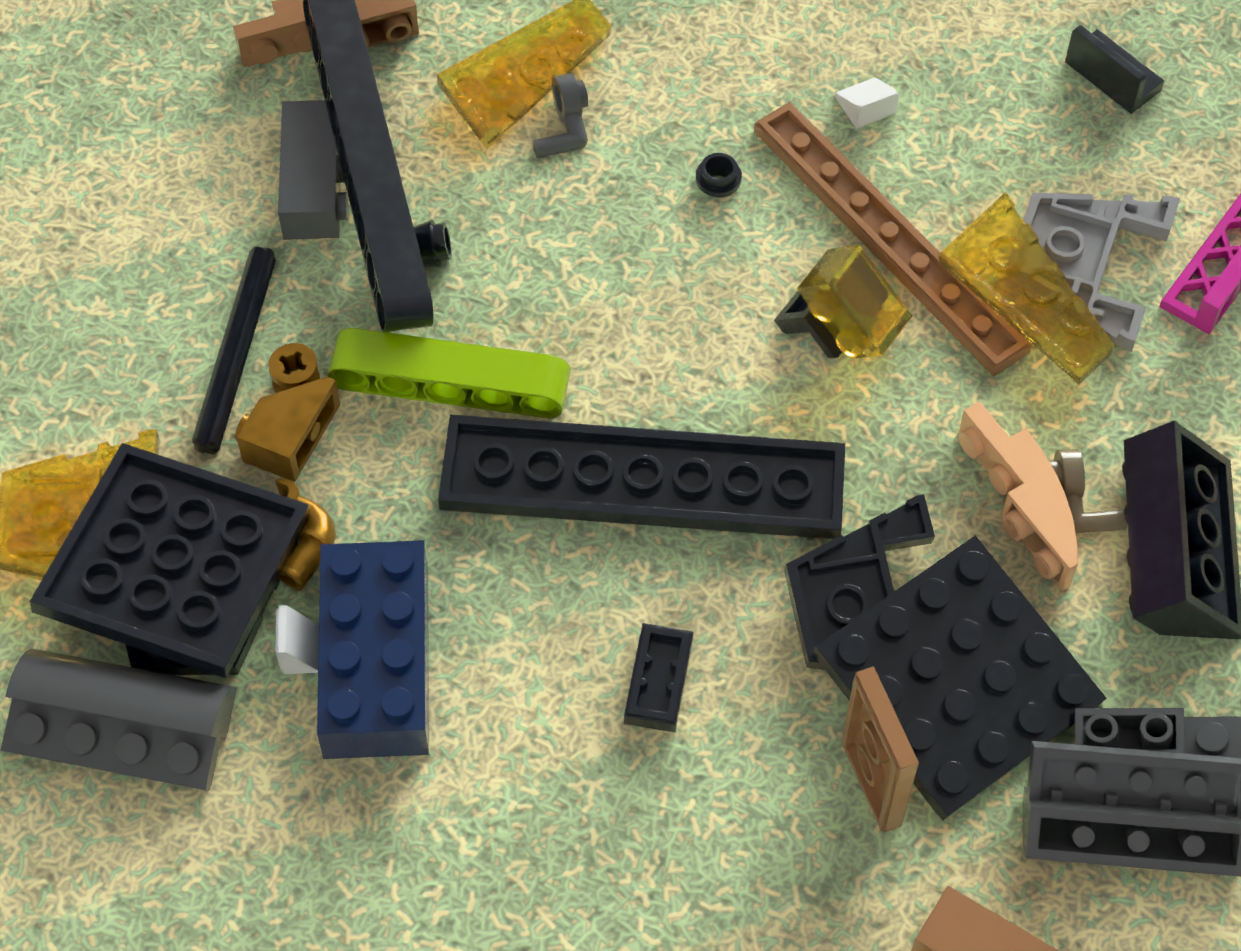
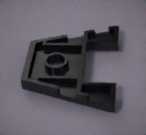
[784,494,935,670]

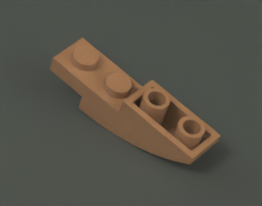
[233,0,419,67]

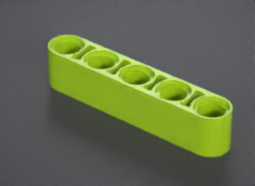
[327,328,571,419]

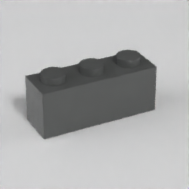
[278,100,349,240]

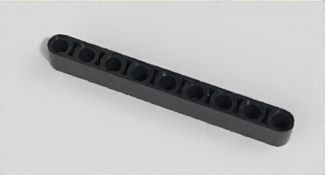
[303,0,434,332]

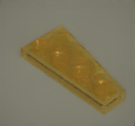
[437,0,611,149]

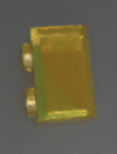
[797,244,913,359]

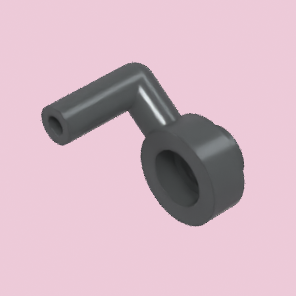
[532,73,588,158]

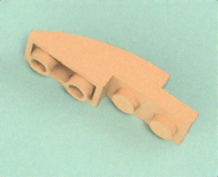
[958,401,1078,591]

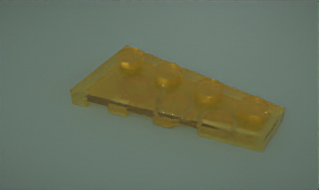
[939,192,1114,385]

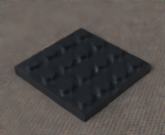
[29,443,310,679]
[812,535,1107,821]

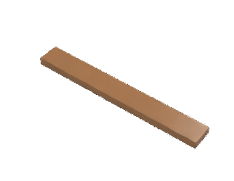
[754,102,1032,377]

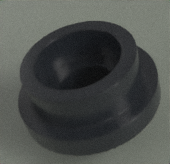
[696,153,742,197]

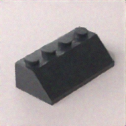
[1122,420,1241,640]

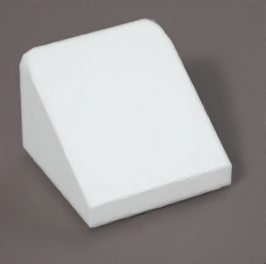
[835,78,899,129]
[275,605,319,674]

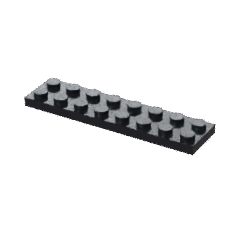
[438,414,845,539]

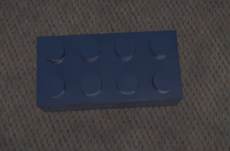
[317,540,429,759]

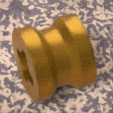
[268,343,320,393]

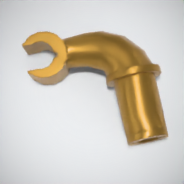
[275,479,336,591]

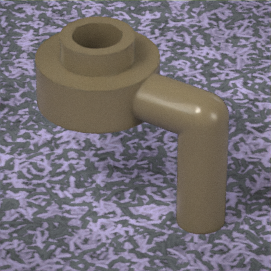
[1049,449,1127,533]

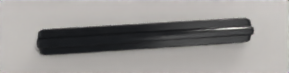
[192,246,276,454]

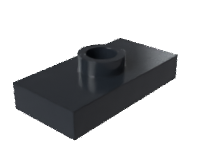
[624,623,694,733]

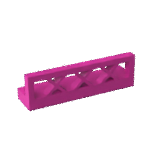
[1159,193,1241,335]

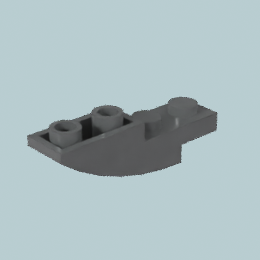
[1075,708,1241,758]

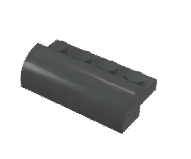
[0,648,237,791]
[1022,741,1241,877]

